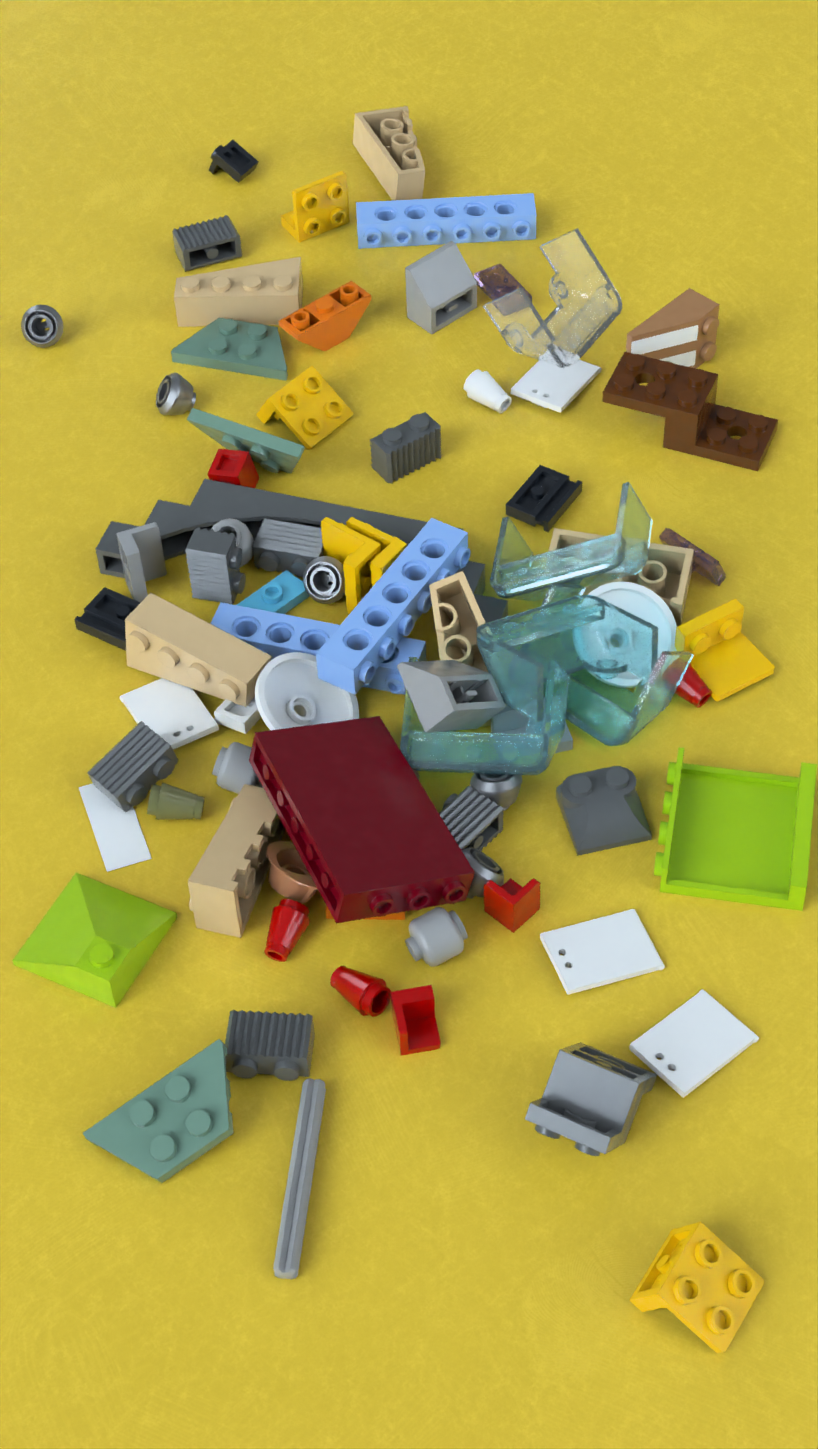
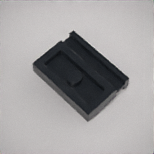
[506,465,582,532]
[74,587,140,651]

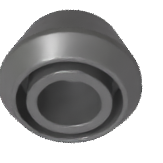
[21,305,63,348]
[156,372,196,415]
[303,556,345,604]
[470,764,522,811]
[462,848,504,899]

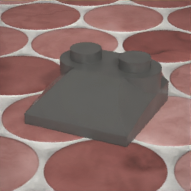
[556,766,652,856]

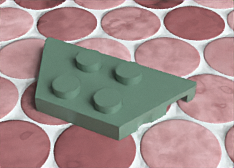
[171,318,288,381]
[187,408,305,474]
[83,1038,234,1183]

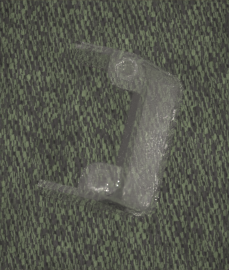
[483,228,622,368]

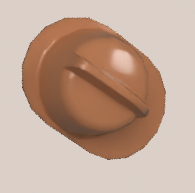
[266,841,318,904]

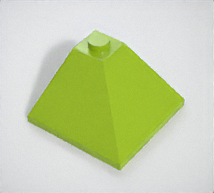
[12,873,177,1008]

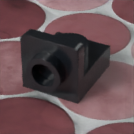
[209,140,259,183]

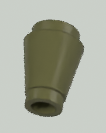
[147,783,205,820]

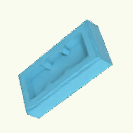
[237,570,309,614]

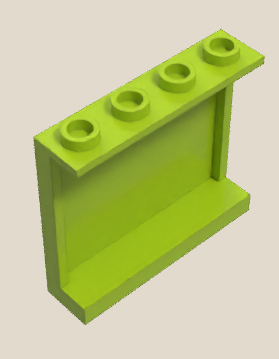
[654,747,817,911]

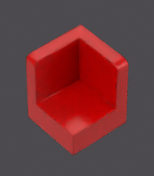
[208,449,259,488]
[484,878,541,933]
[391,985,441,1056]

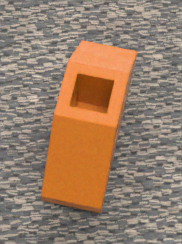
[278,281,371,351]

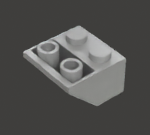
[405,241,477,334]
[397,660,506,733]

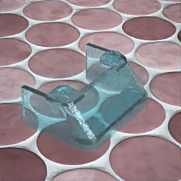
[490,482,653,601]
[511,583,694,746]
[476,595,658,722]
[400,657,569,775]

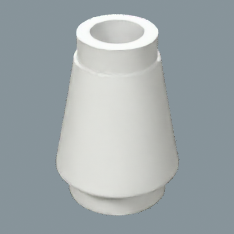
[463,369,512,414]

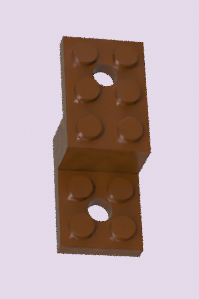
[602,352,778,471]

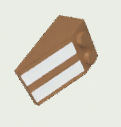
[626,288,719,384]

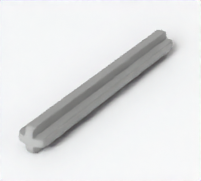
[273,1078,326,1280]

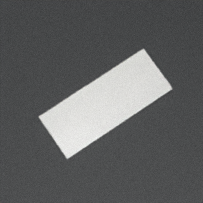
[78,783,152,872]

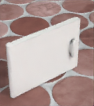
[510,349,602,413]
[120,678,219,750]
[540,909,665,995]
[629,989,759,1098]

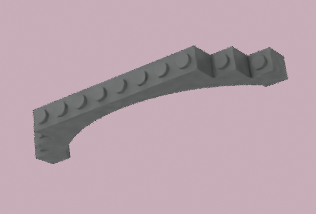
[96,479,508,650]

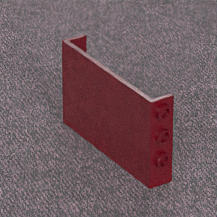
[249,716,475,924]

